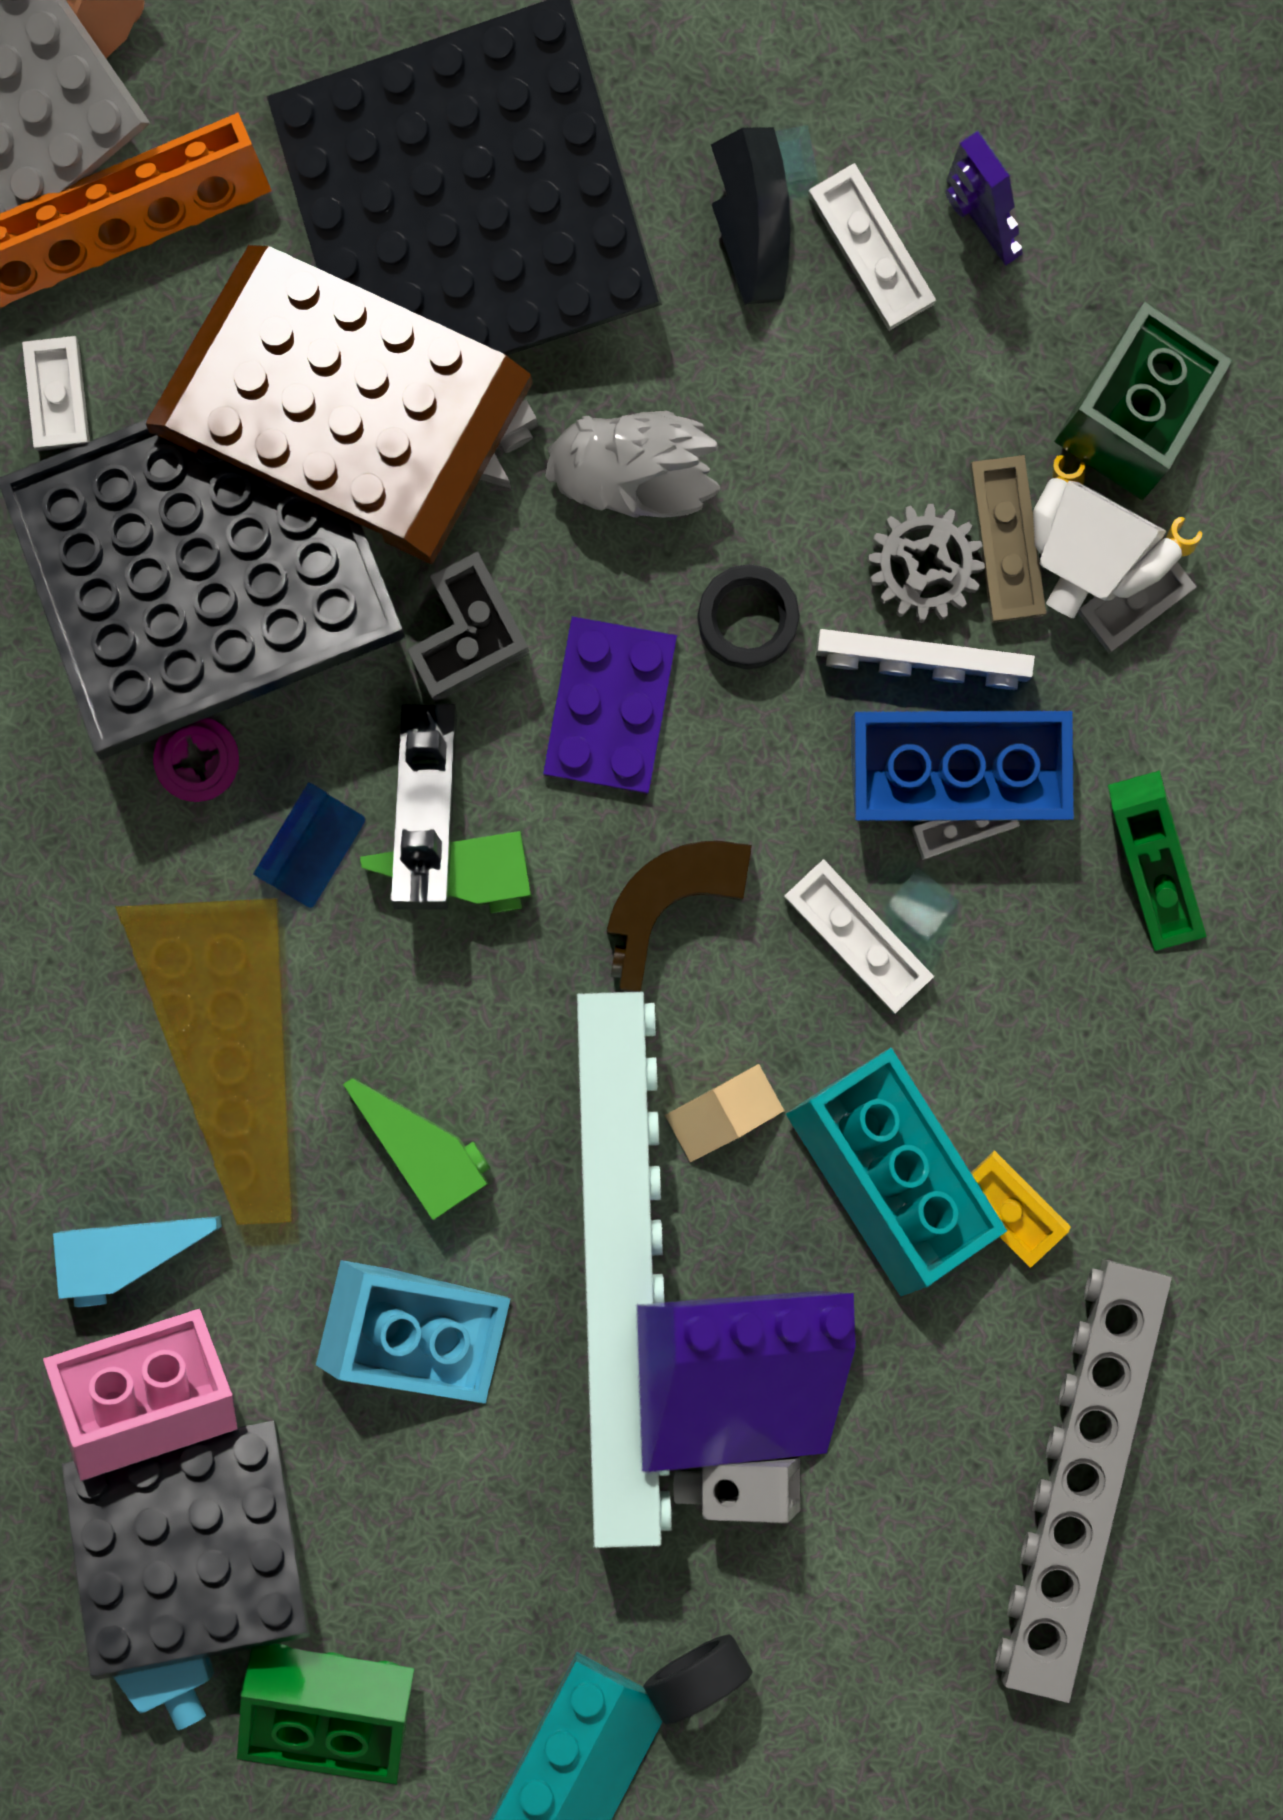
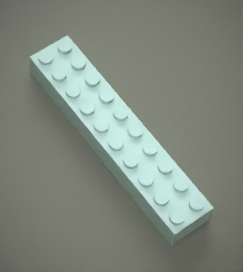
[577,992,671,1548]

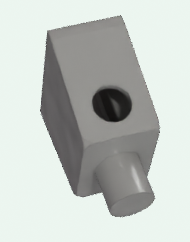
[673,1457,800,1523]

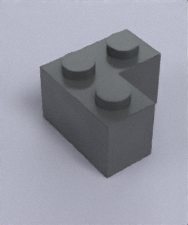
[407,551,530,703]

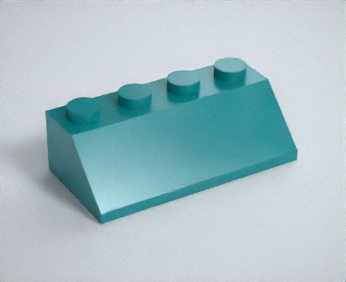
[785,1047,1007,1297]
[489,1652,663,1820]

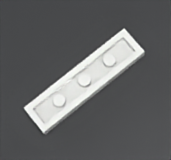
[815,629,1035,690]

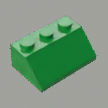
[237,1644,414,1785]

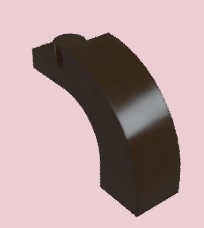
[607,841,752,992]

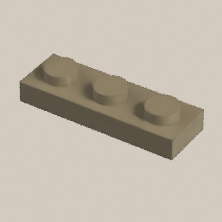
[970,455,1046,623]

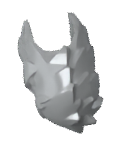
[545,411,720,518]

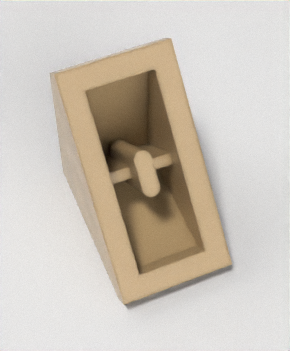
[665,1064,784,1162]

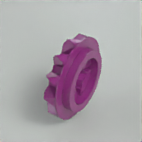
[153,718,240,802]

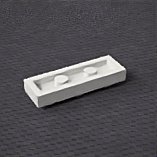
[808,163,936,331]
[784,859,934,1014]

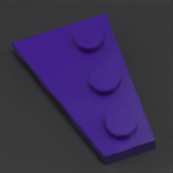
[945,131,1023,266]

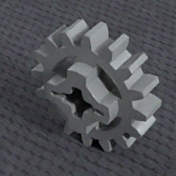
[867,504,985,622]

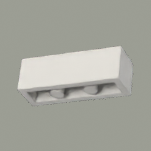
[911,820,1020,860]

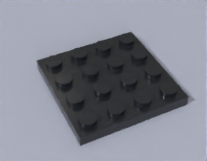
[62,1420,311,1680]

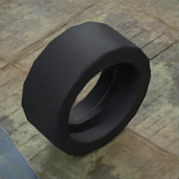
[697,564,800,670]
[643,1634,753,1725]

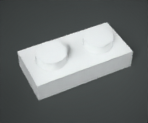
[22,336,90,451]

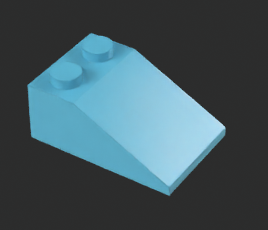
[316,1260,510,1404]

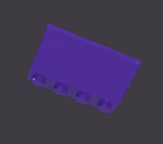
[636,1291,856,1472]

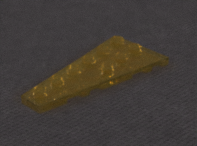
[115,898,293,1225]

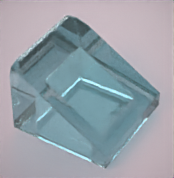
[884,867,959,942]

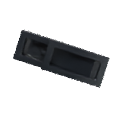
[711,127,791,305]

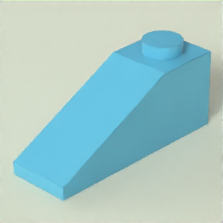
[53,1216,222,1307]

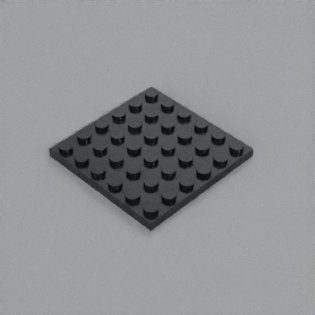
[267,0,662,355]
[0,418,406,760]

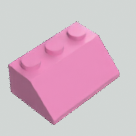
[43,1309,237,1481]

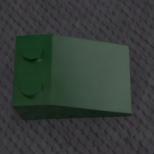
[1054,301,1233,501]

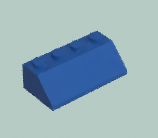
[851,711,1073,821]

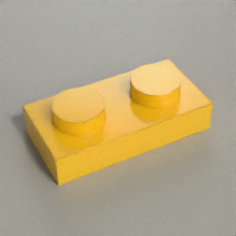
[971,1150,1071,1268]

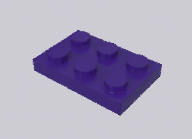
[543,616,677,794]

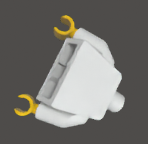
[1033,455,1202,618]

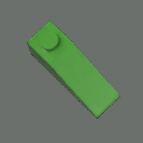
[360,831,532,914]
[343,1078,491,1220]

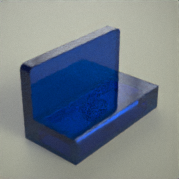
[253,782,366,908]

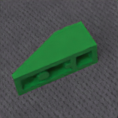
[1108,770,1207,951]

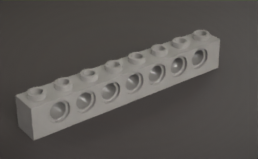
[994,1259,1172,1703]

